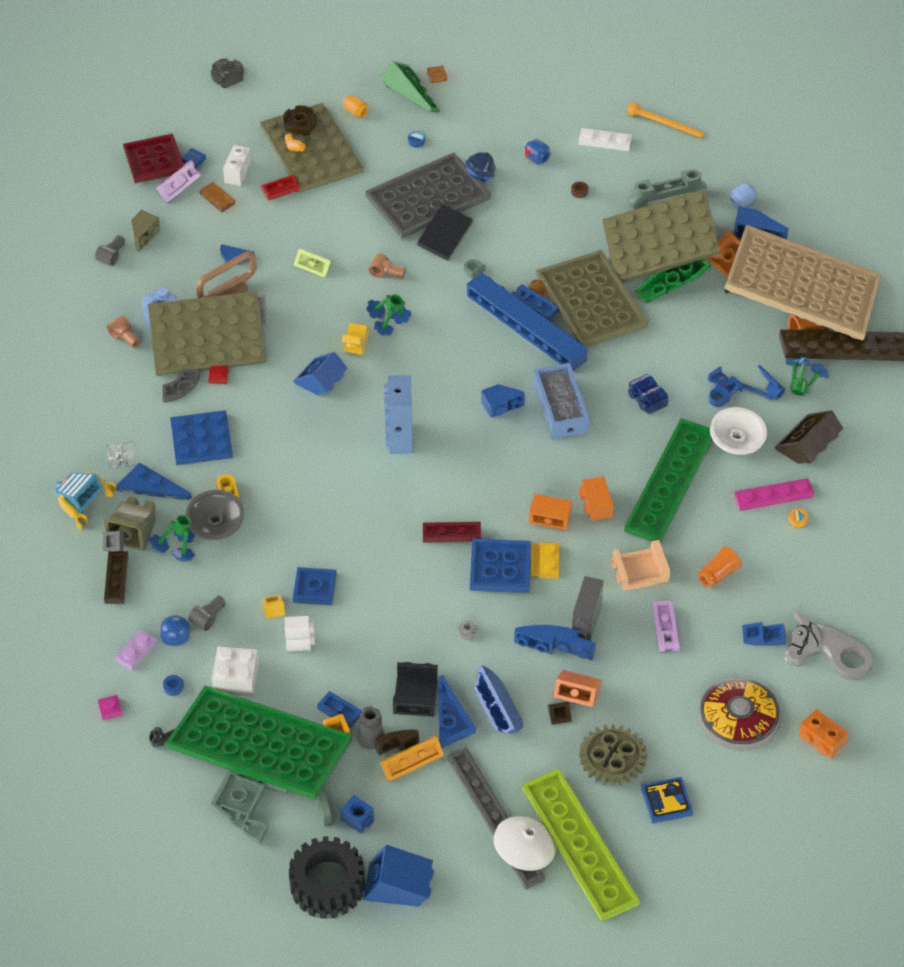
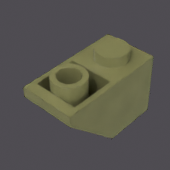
[131,209,160,251]

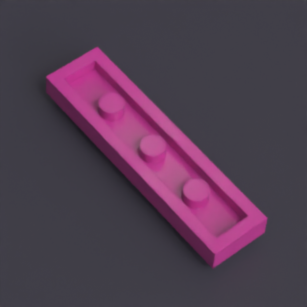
[734,478,814,511]

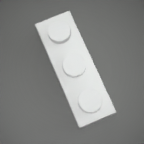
[579,128,632,151]

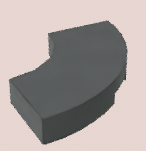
[163,369,200,403]

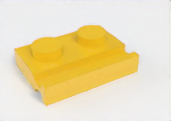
[530,542,559,579]

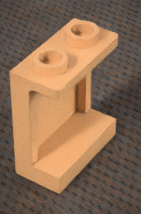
[611,540,670,591]

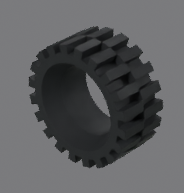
[289,836,365,919]

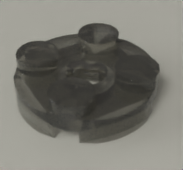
[211,58,244,88]

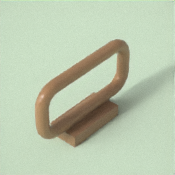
[196,252,257,298]

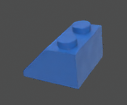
[293,351,348,395]

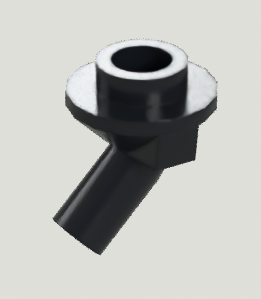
[149,727,175,747]

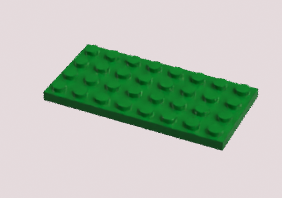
[166,685,352,800]

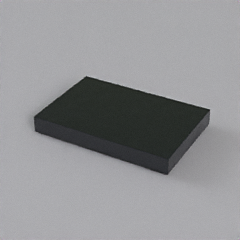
[417,204,473,261]

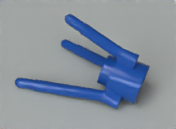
[742,365,786,400]

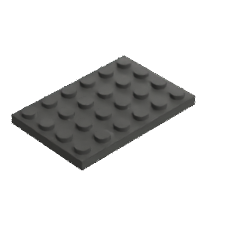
[365,152,491,239]

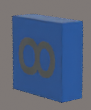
[182,148,206,169]

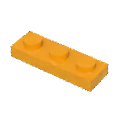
[380,736,444,782]

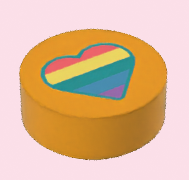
[788,508,808,528]

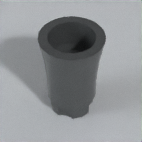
[357,706,385,749]

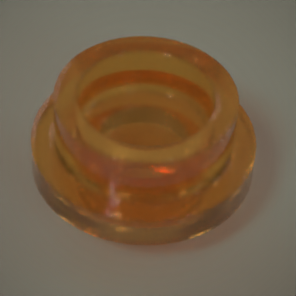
[528,279,546,296]

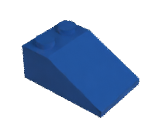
[734,207,789,239]

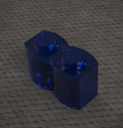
[628,374,669,415]

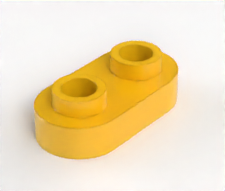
[216,474,240,500]

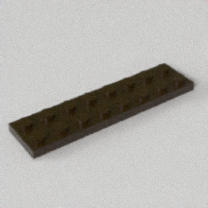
[779,329,904,361]

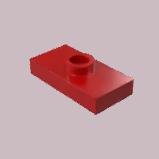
[261,175,300,201]

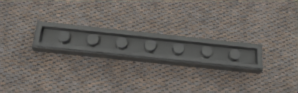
[448,748,545,890]

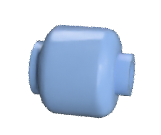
[730,183,757,208]

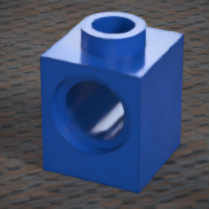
[340,795,374,833]

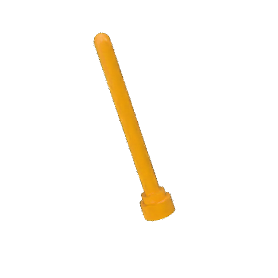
[627,102,704,138]

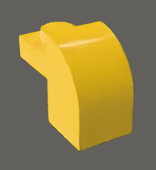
[342,323,370,355]

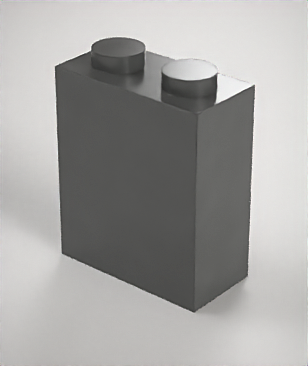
[572,576,604,641]

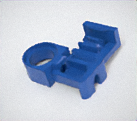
[708,366,743,407]

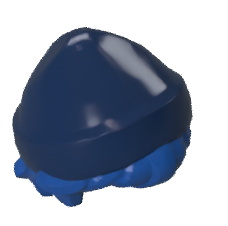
[465,152,496,182]

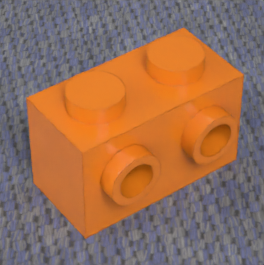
[578,476,614,522]
[529,494,572,531]
[554,670,602,707]
[799,709,849,759]

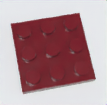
[123,133,184,183]

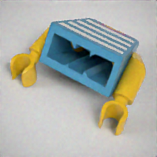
[55,471,116,529]

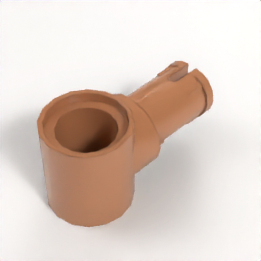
[368,254,406,279]
[107,315,141,348]

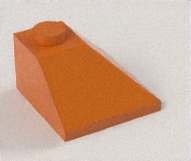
[706,230,741,278]

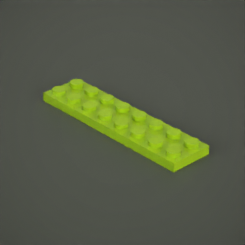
[522,769,640,922]

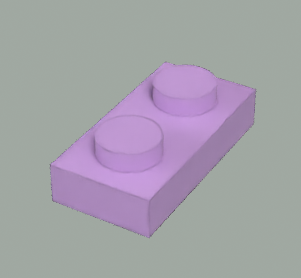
[116,630,157,670]

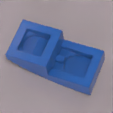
[742,622,786,646]

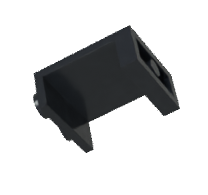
[393,662,438,717]

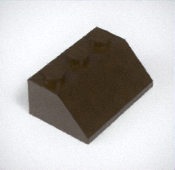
[775,410,844,464]

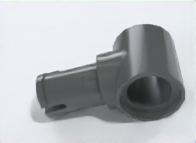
[95,235,125,266]
[188,596,226,631]

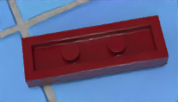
[423,522,481,543]

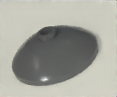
[186,490,244,541]

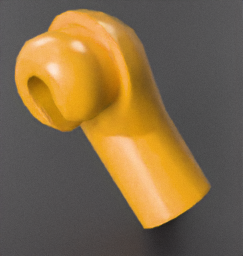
[285,134,306,152]

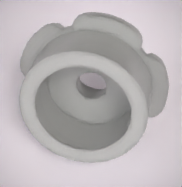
[458,621,478,640]

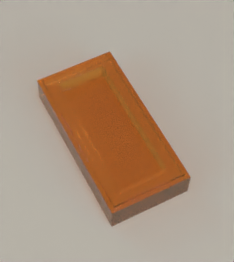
[200,182,235,213]

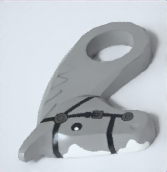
[785,612,872,680]

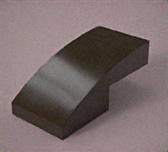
[375,729,419,756]

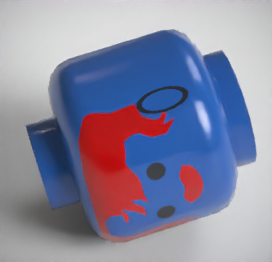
[525,139,551,165]

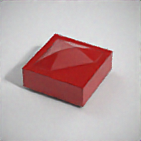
[208,365,229,384]

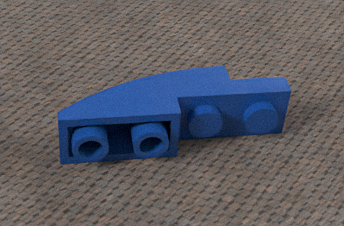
[514,625,596,660]

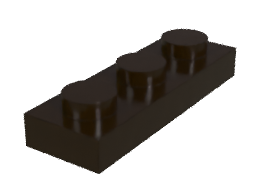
[104,551,129,604]

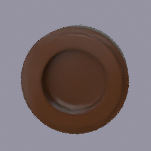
[571,181,589,198]

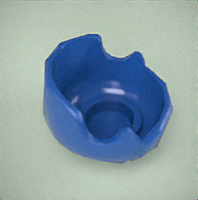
[160,615,190,646]

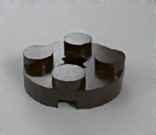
[283,105,317,135]

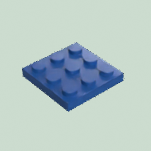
[170,410,233,465]
[470,538,531,593]

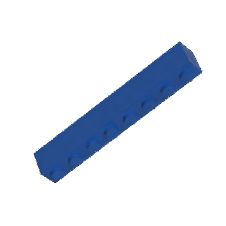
[467,273,587,371]

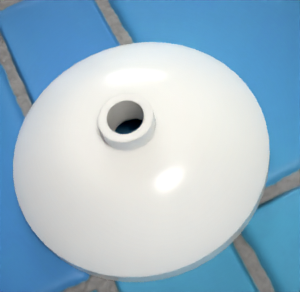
[710,407,767,455]
[494,816,557,871]

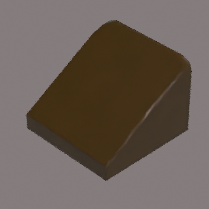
[547,701,572,725]

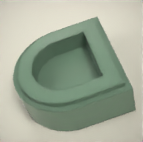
[464,259,485,279]

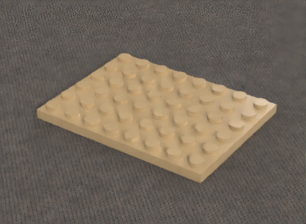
[724,225,881,340]

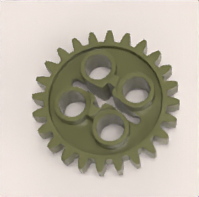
[579,724,647,786]

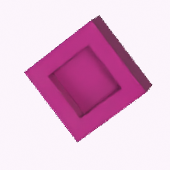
[98,695,123,720]

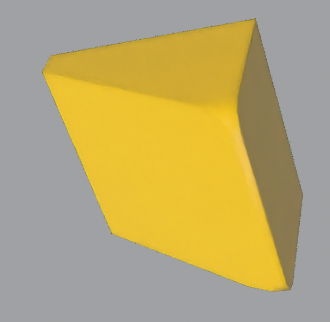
[262,595,285,619]

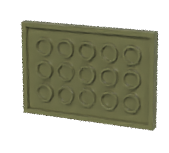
[260,103,363,193]
[602,189,721,283]
[536,250,648,348]
[148,291,266,376]

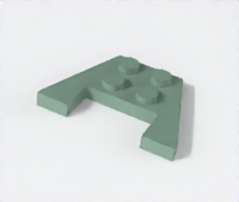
[211,770,288,845]

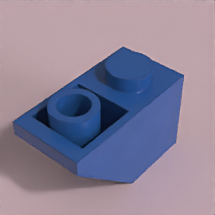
[481,384,525,418]

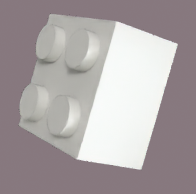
[211,647,259,697]

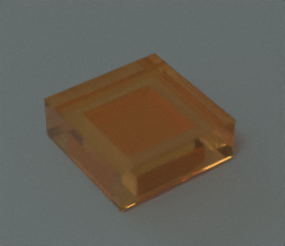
[427,65,447,83]

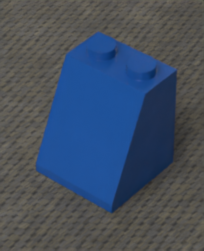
[363,844,434,907]

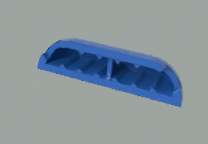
[474,665,523,734]

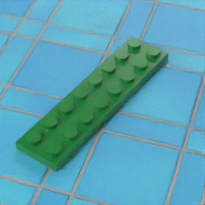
[624,418,713,544]

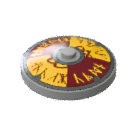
[698,677,781,751]

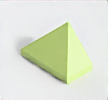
[293,249,331,278]

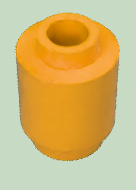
[343,94,369,118]

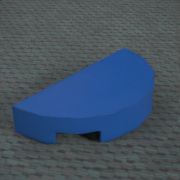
[220,244,254,265]

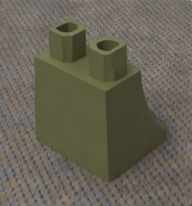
[104,497,156,551]

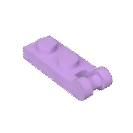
[156,160,202,202]
[652,601,679,652]

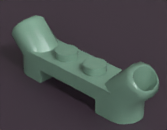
[628,169,707,209]

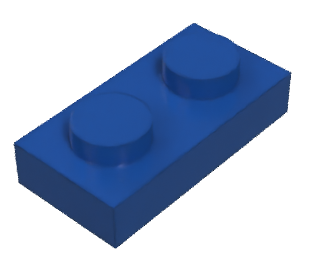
[317,691,362,729]

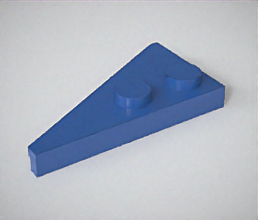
[116,462,192,500]
[438,675,476,748]

